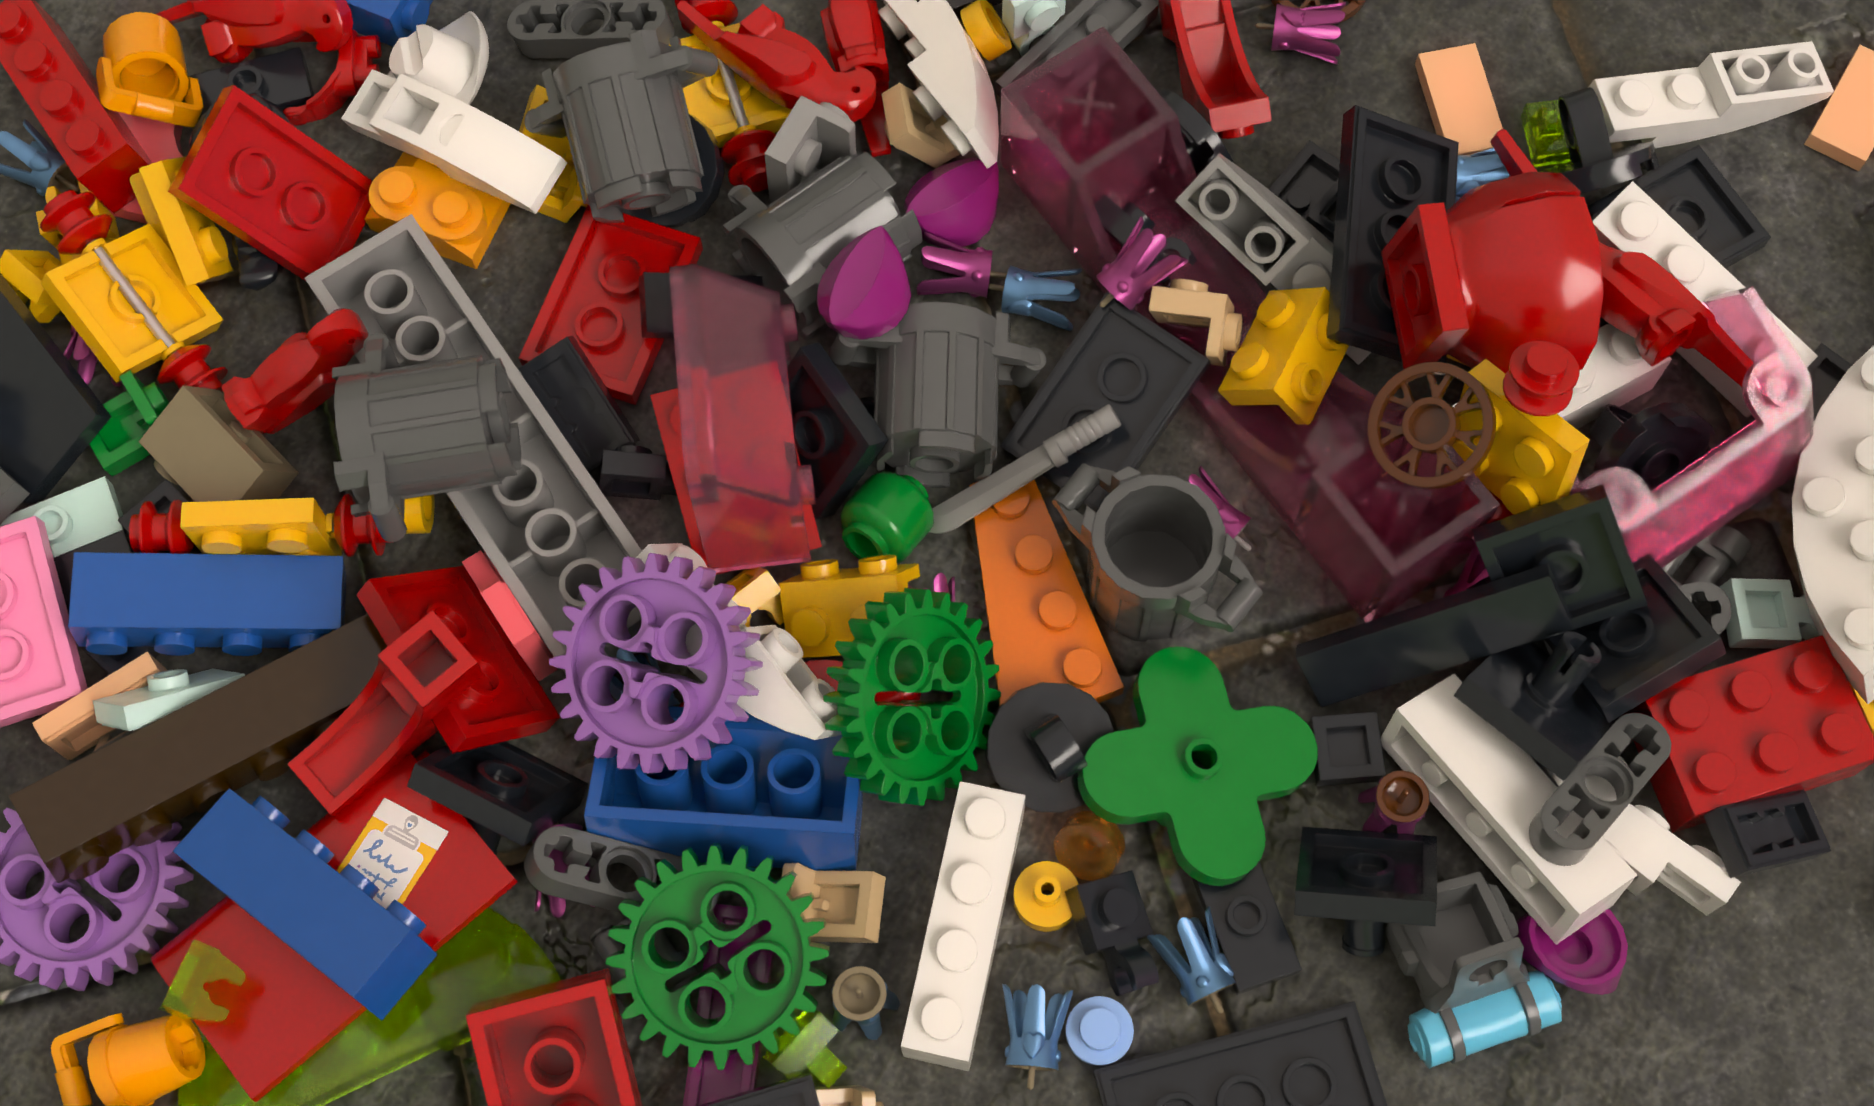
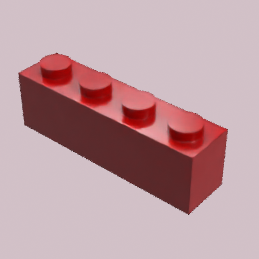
[0,0,152,214]

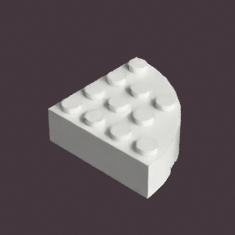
[1792,345,1874,704]

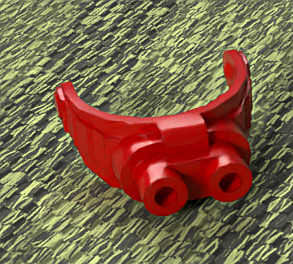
[282,30,382,126]

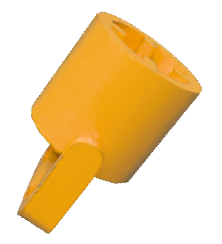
[96,12,203,127]

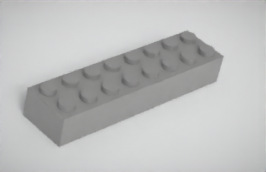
[305,214,642,675]

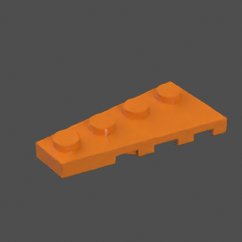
[969,479,1124,705]

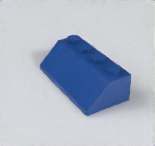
[584,706,863,871]

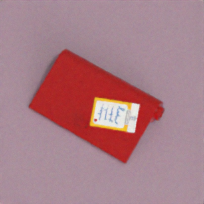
[151,750,518,1103]

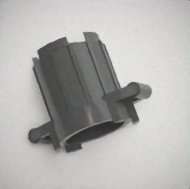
[524,30,718,223]
[723,152,923,341]
[829,302,1046,488]
[332,333,521,542]
[1052,464,1263,642]

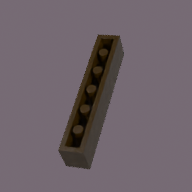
[9,614,387,883]

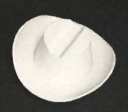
[387,11,489,105]

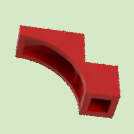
[1158,0,1272,139]
[287,610,484,817]

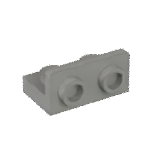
[764,96,856,204]

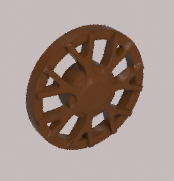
[1368,362,1496,489]

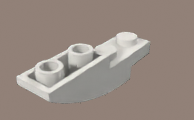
[878,0,999,169]
[1589,41,1834,148]
[341,69,567,214]
[636,543,842,740]
[1532,756,1741,916]

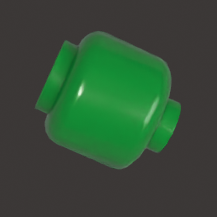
[840,472,934,564]

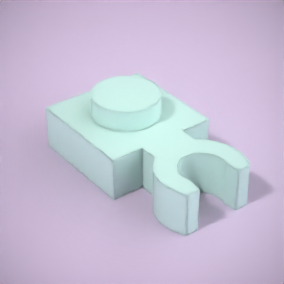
[1002,0,1066,56]
[1720,578,1819,649]

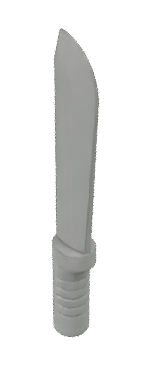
[929,404,1121,534]

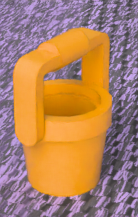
[51,1013,206,1106]

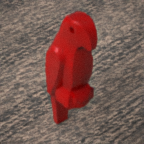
[156,0,354,64]
[820,0,891,157]
[677,1,876,122]
[1599,242,1760,389]
[221,308,369,434]

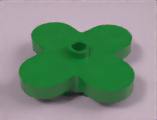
[1078,646,1318,886]

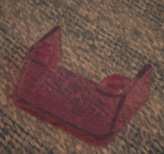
[669,264,816,573]
[1569,286,1814,568]

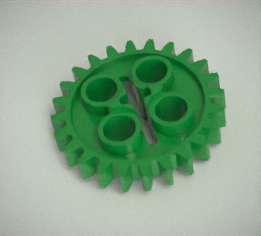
[823,588,1001,806]
[606,843,830,1070]

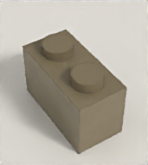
[139,385,299,502]

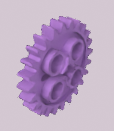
[549,553,763,773]
[0,808,194,991]

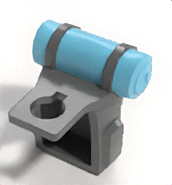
[1386,871,1562,1068]

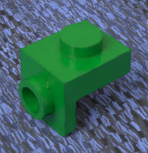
[89,370,170,477]

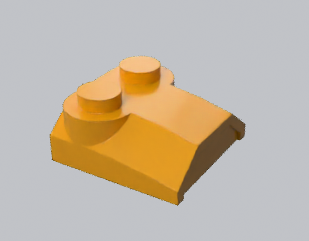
[365,152,511,269]

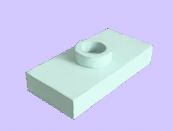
[0,476,129,558]
[93,668,245,731]

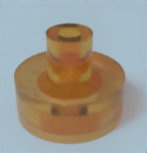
[1054,811,1125,881]

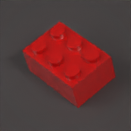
[1623,635,1874,833]
[466,968,643,1106]

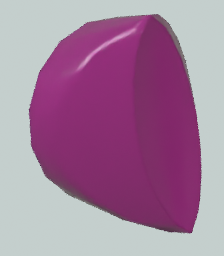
[904,157,999,249]
[816,225,911,340]
[1516,909,1628,995]

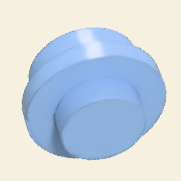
[1065,996,1134,1066]

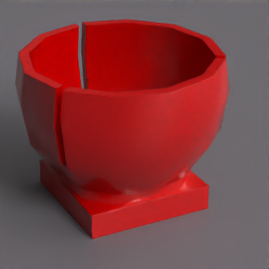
[1381,172,1604,374]

